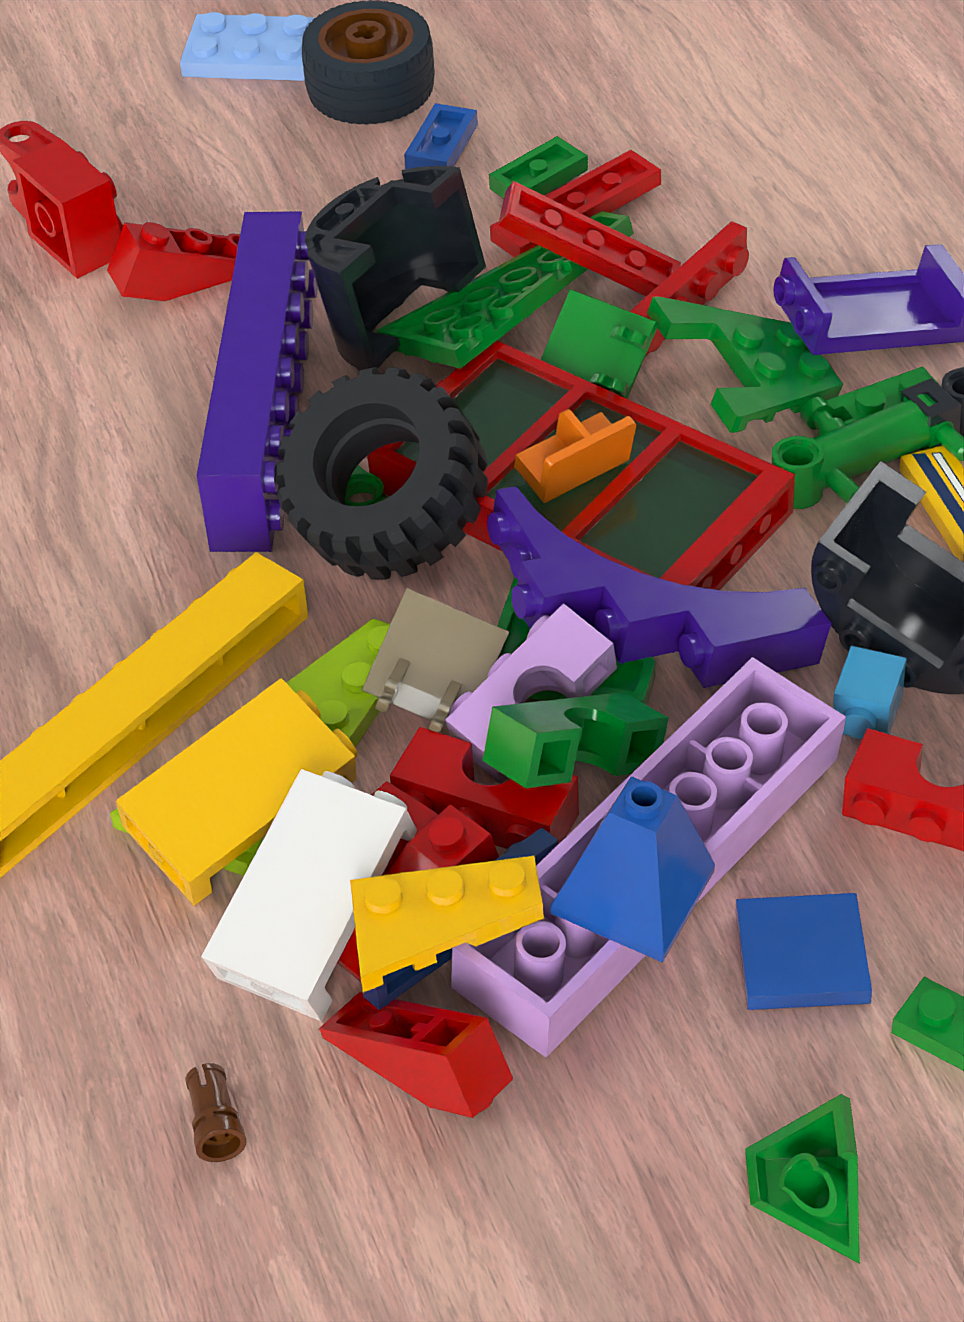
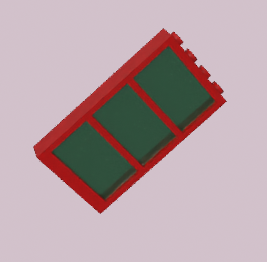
[367,341,795,590]

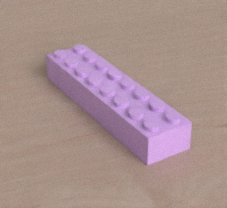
[451,657,846,1058]

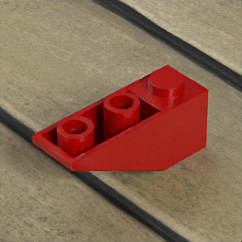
[107,222,240,302]

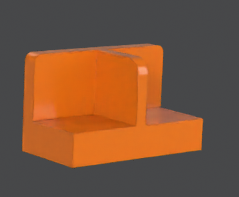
[514,409,637,503]

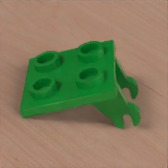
[541,289,659,399]

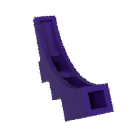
[487,486,832,688]

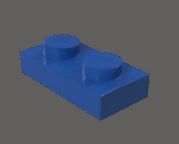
[404,103,478,169]

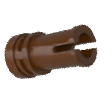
[185,1063,247,1162]

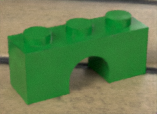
[482,692,669,788]

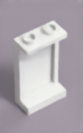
[201,769,417,1022]

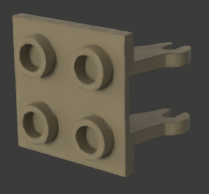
[362,588,509,733]

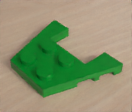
[647,297,843,433]

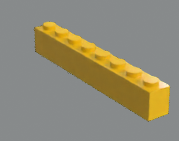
[0,552,309,878]

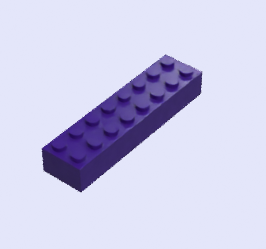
[196,211,318,552]

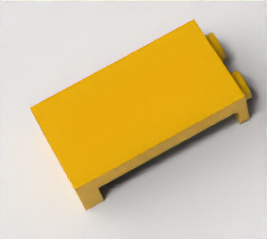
[116,678,358,906]

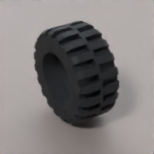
[275,367,488,580]

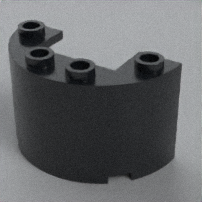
[305,166,486,371]
[811,461,964,694]

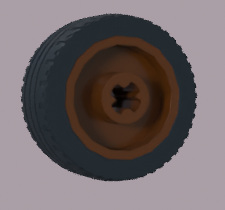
[302,0,435,125]

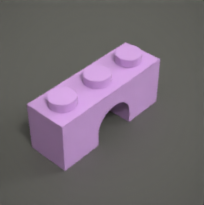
[445,603,617,784]

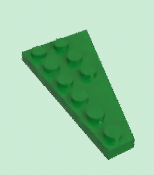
[377,212,634,369]

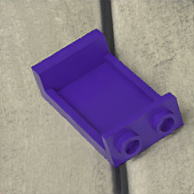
[773,244,964,355]

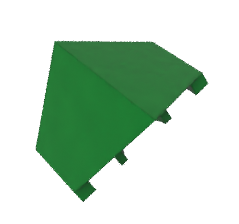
[745,1094,860,1264]

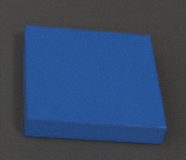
[735,893,872,1010]

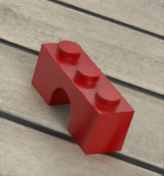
[390,727,579,849]
[842,728,964,851]

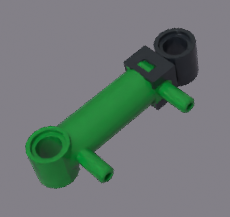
[772,367,964,509]

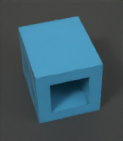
[833,646,906,739]

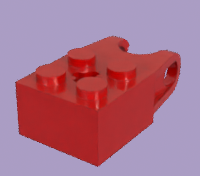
[0,121,123,279]

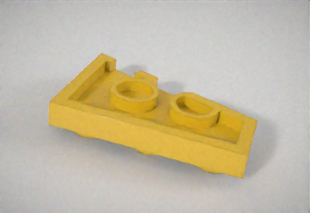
[350,856,544,993]

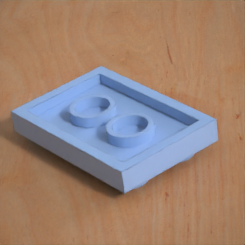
[180,12,315,81]

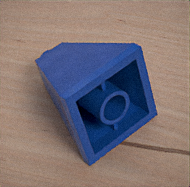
[550,776,715,963]

